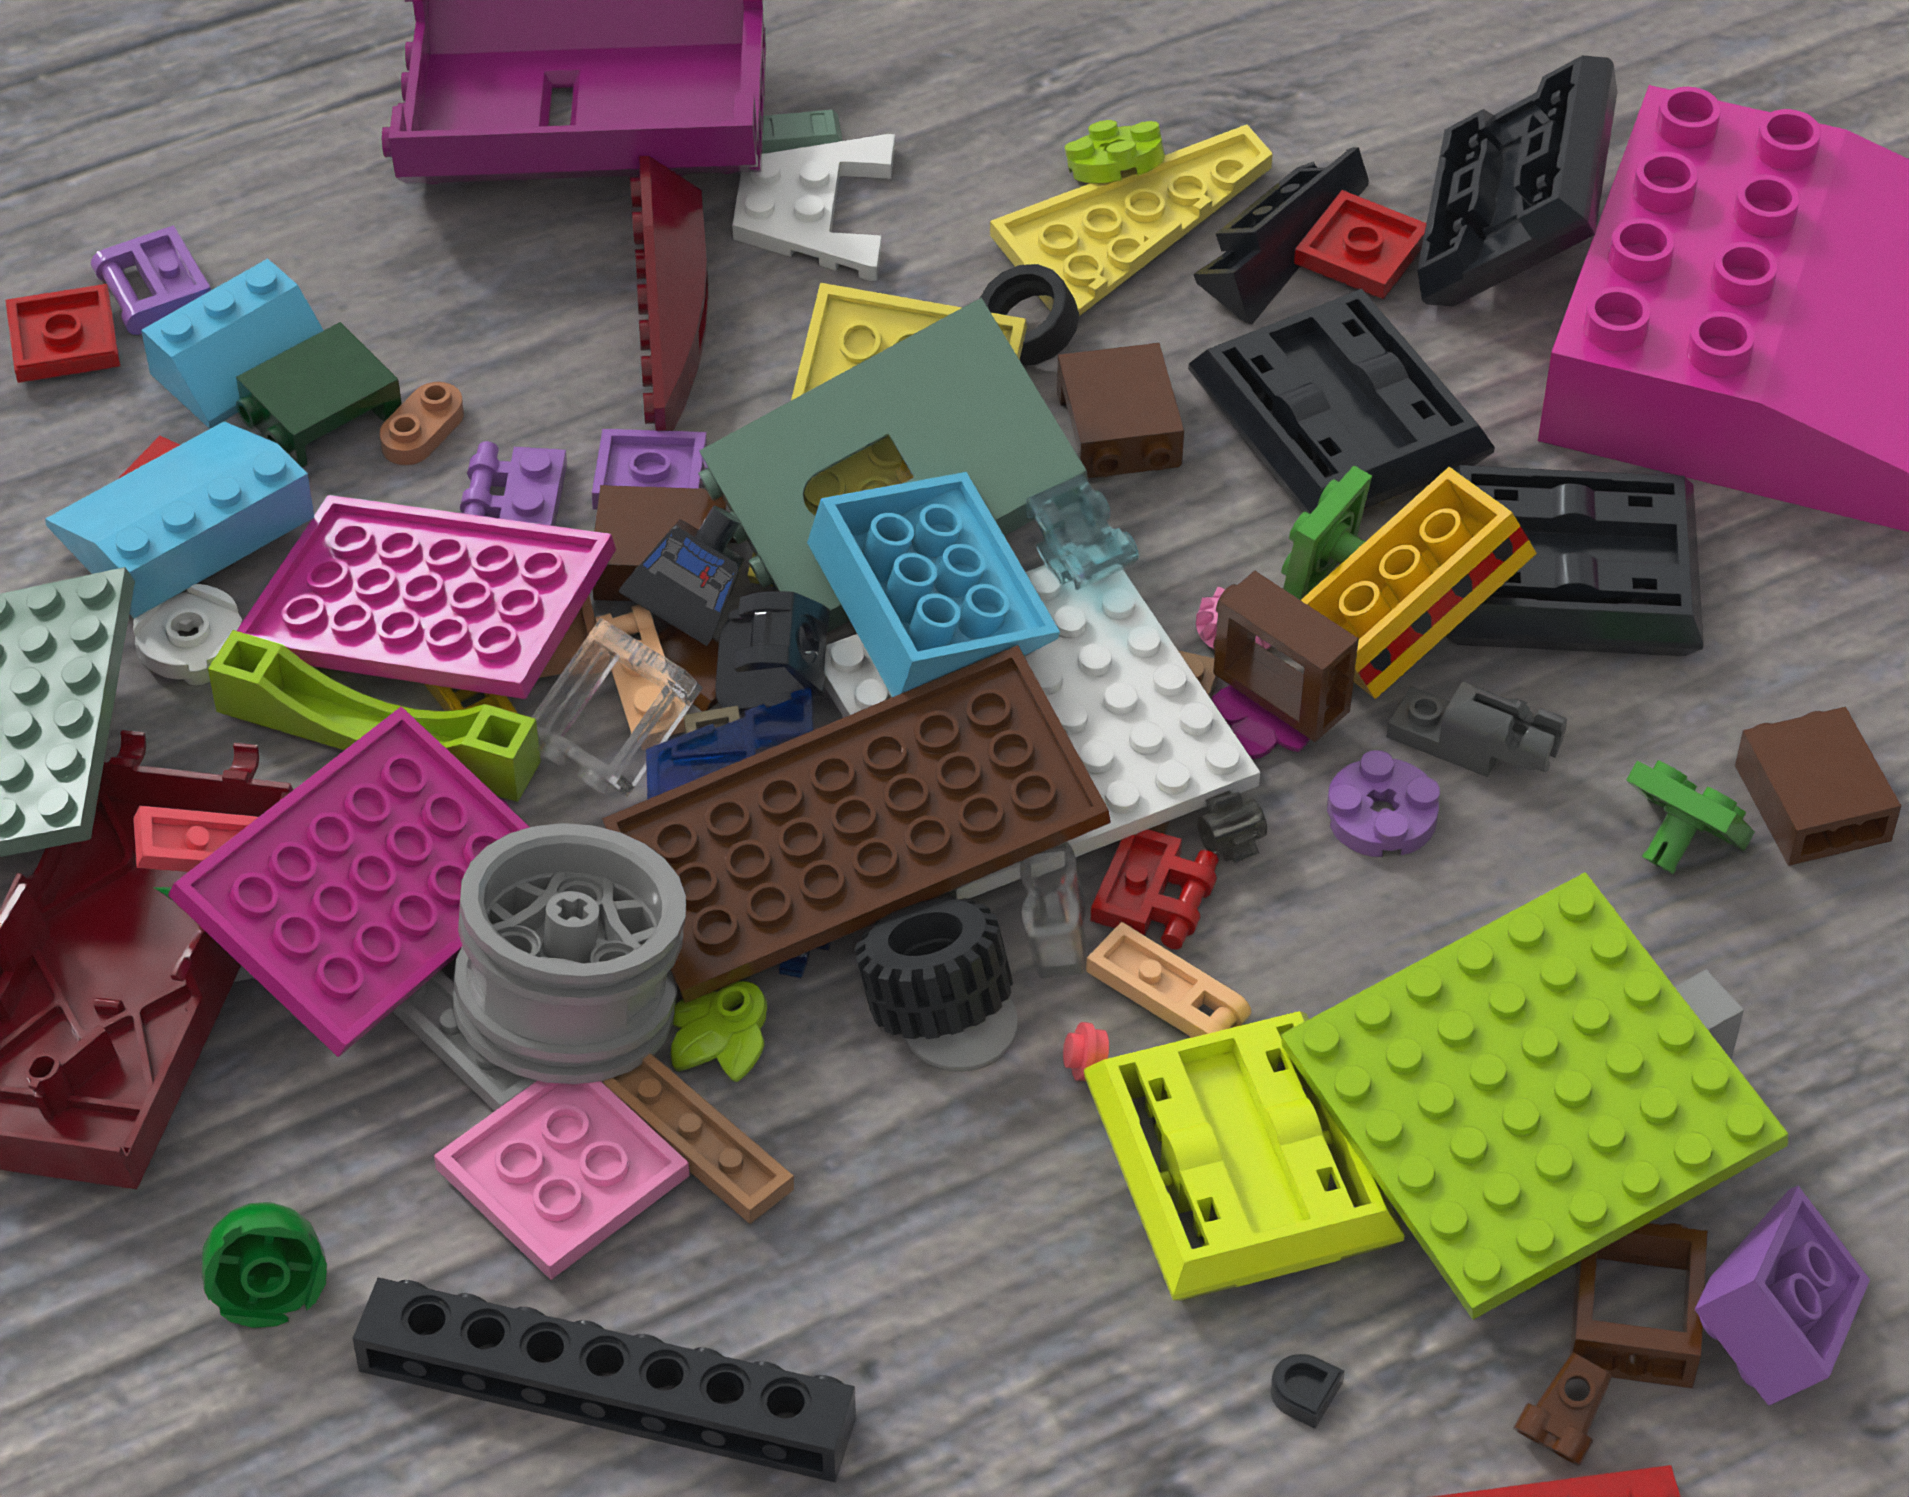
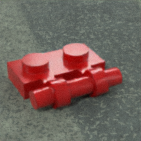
[1090,829,1219,950]

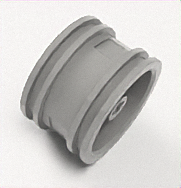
[452,823,686,1084]

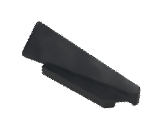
[1193,147,1369,323]

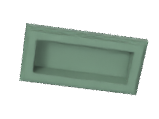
[762,110,843,154]

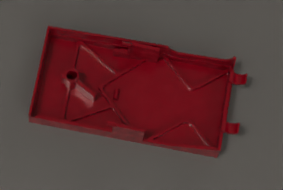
[0,730,293,1190]

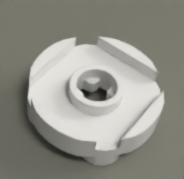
[133,584,243,685]

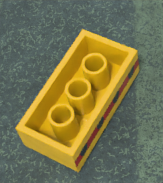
[1301,467,1537,699]

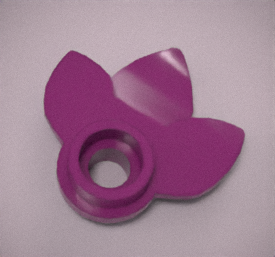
[1211,685,1310,759]

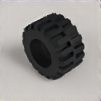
[855,897,1013,1039]

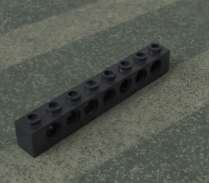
[352,1277,856,1483]

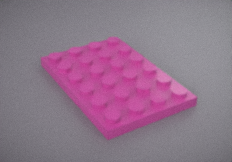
[236,495,616,699]
[168,707,530,1057]

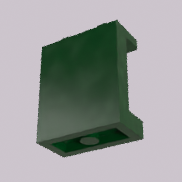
[236,322,402,468]

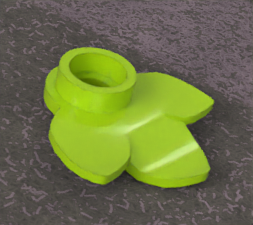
[671,981,767,1082]

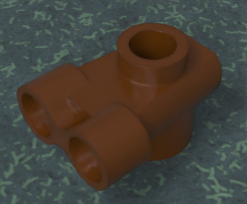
[1513,1353,1612,1466]

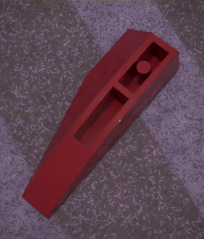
[630,156,709,431]

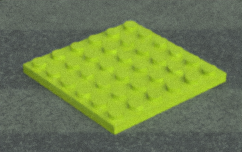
[1281,872,1789,1320]

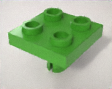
[1281,466,1372,600]
[1626,760,1755,874]

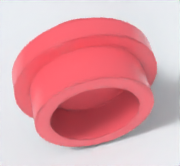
[1063,1022,1109,1081]

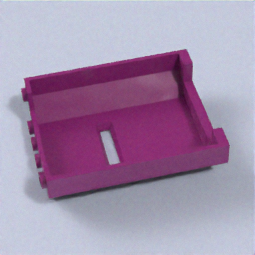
[382,0,766,184]

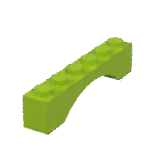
[208,630,541,802]

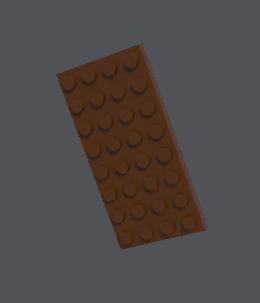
[602,645,1111,1003]

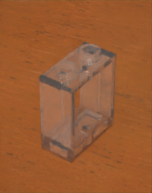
[531,618,703,797]

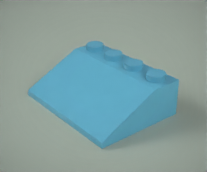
[45,421,315,618]
[807,472,1060,697]

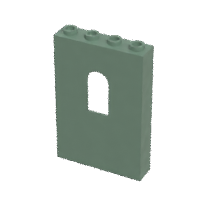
[698,298,1089,633]

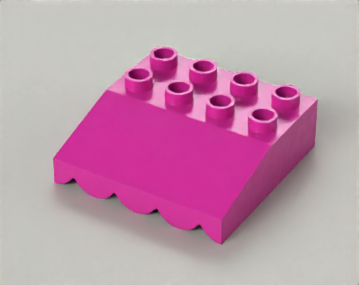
[1538,85,1909,532]

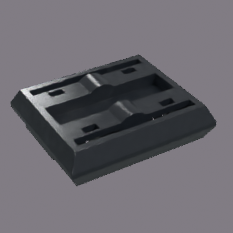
[1417,55,1617,307]
[1188,289,1495,514]
[1446,465,1704,656]

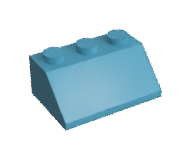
[141,258,324,429]

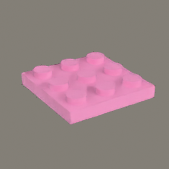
[434,1080,690,1280]

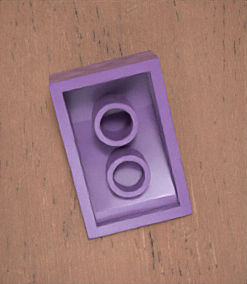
[1695,1186,1870,1406]

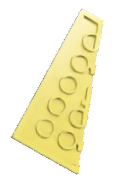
[990,124,1273,316]

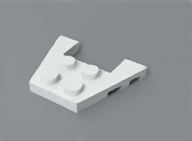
[732,134,895,281]

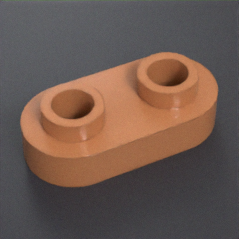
[379,382,464,465]

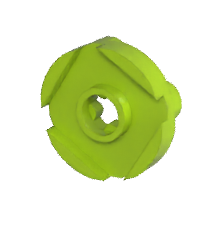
[1064,120,1165,183]

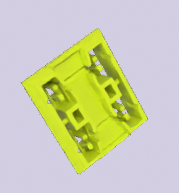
[1084,1011,1405,1301]

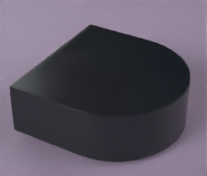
[1271,1354,1345,1429]

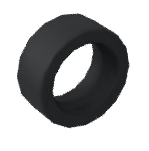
[980,264,1079,366]

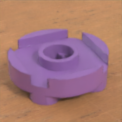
[1327,750,1440,857]

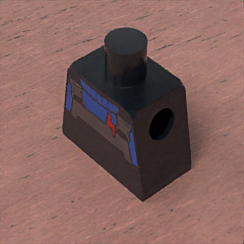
[618,505,744,646]

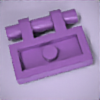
[460,441,567,526]

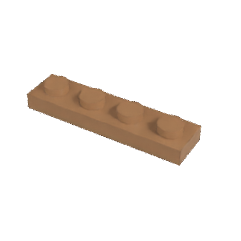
[601,1053,794,1224]

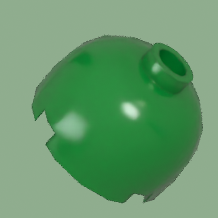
[202,1202,327,1328]

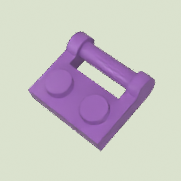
[91,225,211,335]

